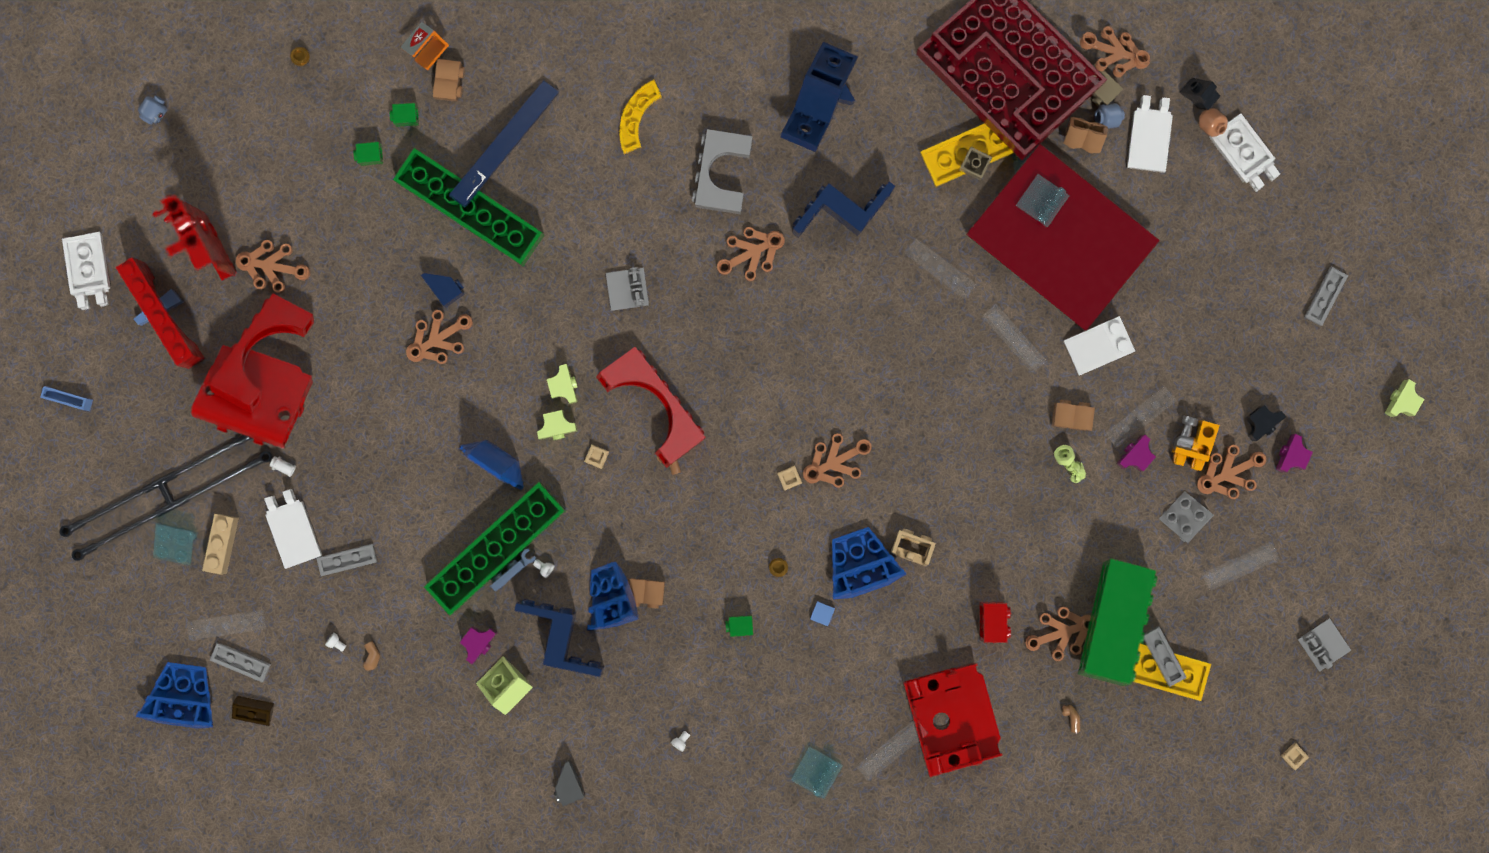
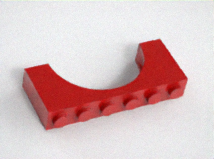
[115,257,205,369]
[209,294,314,413]
[596,347,706,468]

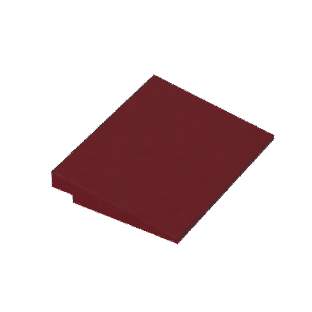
[916,0,1107,160]
[966,144,1160,331]

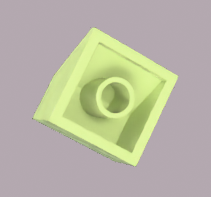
[476,656,533,715]

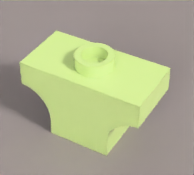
[547,364,578,404]
[1385,379,1424,417]
[537,410,578,440]

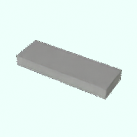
[1304,266,1348,326]
[316,544,378,576]
[1144,626,1187,687]
[210,642,271,682]

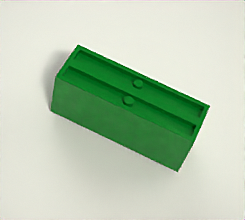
[1078,559,1158,686]

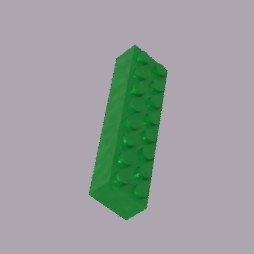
[393,148,544,267]
[424,482,566,615]

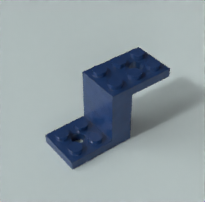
[780,42,858,152]
[792,181,895,238]
[514,599,604,677]

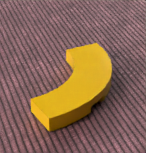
[619,80,662,154]

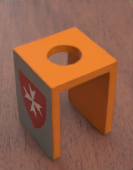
[401,22,449,70]

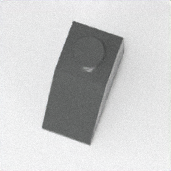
[554,760,585,806]

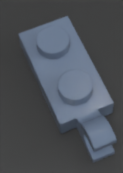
[491,548,537,592]

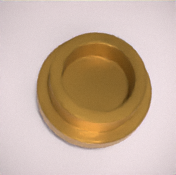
[290,47,310,66]
[769,558,788,577]

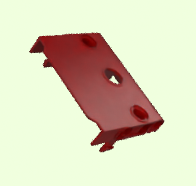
[152,196,237,281]
[191,345,313,449]
[903,663,1003,777]

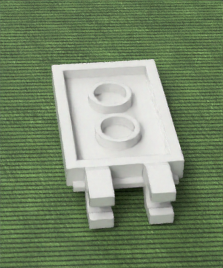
[1127,95,1173,173]
[1209,114,1280,192]
[62,232,110,310]
[265,489,322,569]

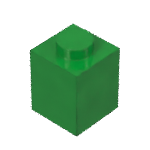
[390,103,419,127]
[353,142,383,166]
[725,615,753,637]

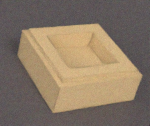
[584,444,609,469]
[777,466,802,491]
[1281,743,1309,770]

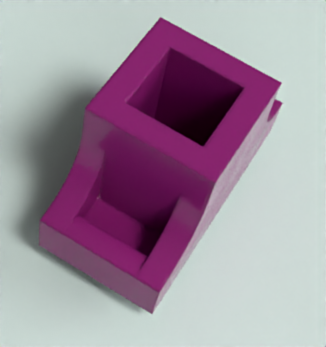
[1117,434,1156,472]
[1276,434,1313,472]
[460,626,498,664]

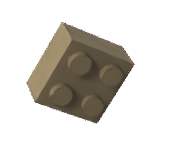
[959,147,992,181]

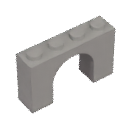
[692,129,753,214]

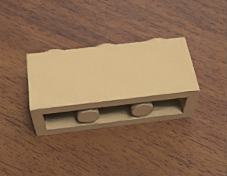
[202,514,239,575]

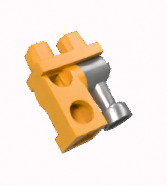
[1172,415,1220,471]

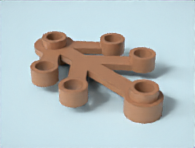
[1080,26,1150,77]
[717,227,785,281]
[236,240,310,293]
[406,310,473,364]
[803,433,871,488]
[1197,445,1266,499]
[1025,607,1091,661]

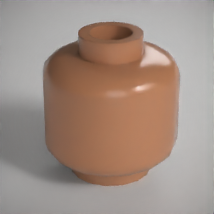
[1199,108,1228,137]

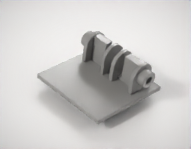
[606,267,649,311]
[1159,491,1214,543]
[1298,618,1351,672]

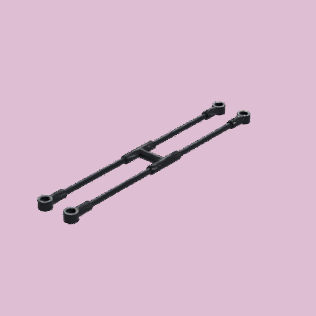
[59,435,272,561]

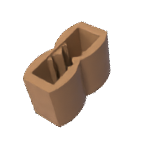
[433,59,465,102]
[1063,117,1108,153]
[1052,400,1095,431]
[627,578,665,608]

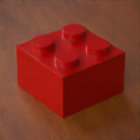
[980,602,1011,643]

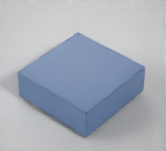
[810,601,835,626]

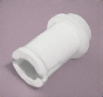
[270,456,296,477]

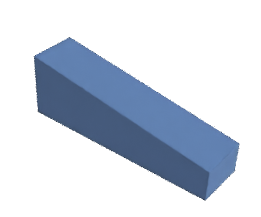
[134,289,183,326]
[40,386,93,411]

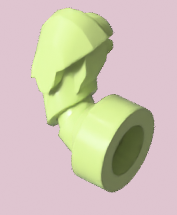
[1054,445,1086,483]

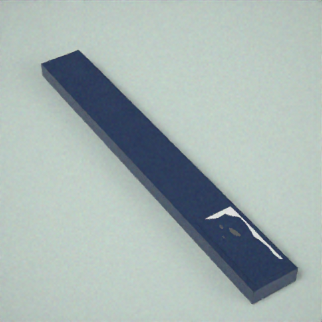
[449,80,559,207]

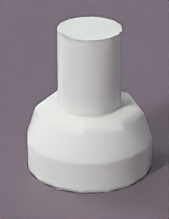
[533,559,554,578]
[325,632,346,651]
[670,731,690,752]

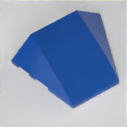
[459,440,524,490]
[832,527,906,600]
[587,562,639,631]
[136,662,213,729]

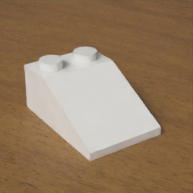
[1064,316,1135,375]

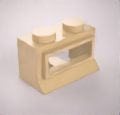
[890,529,936,566]

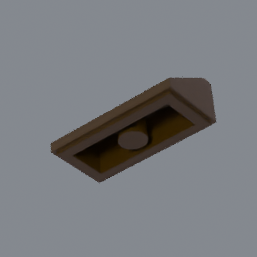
[232,696,274,726]

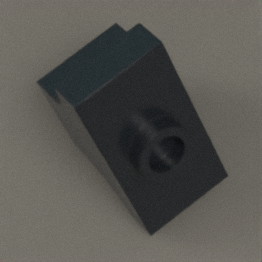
[1180,78,1220,110]
[1246,405,1286,442]

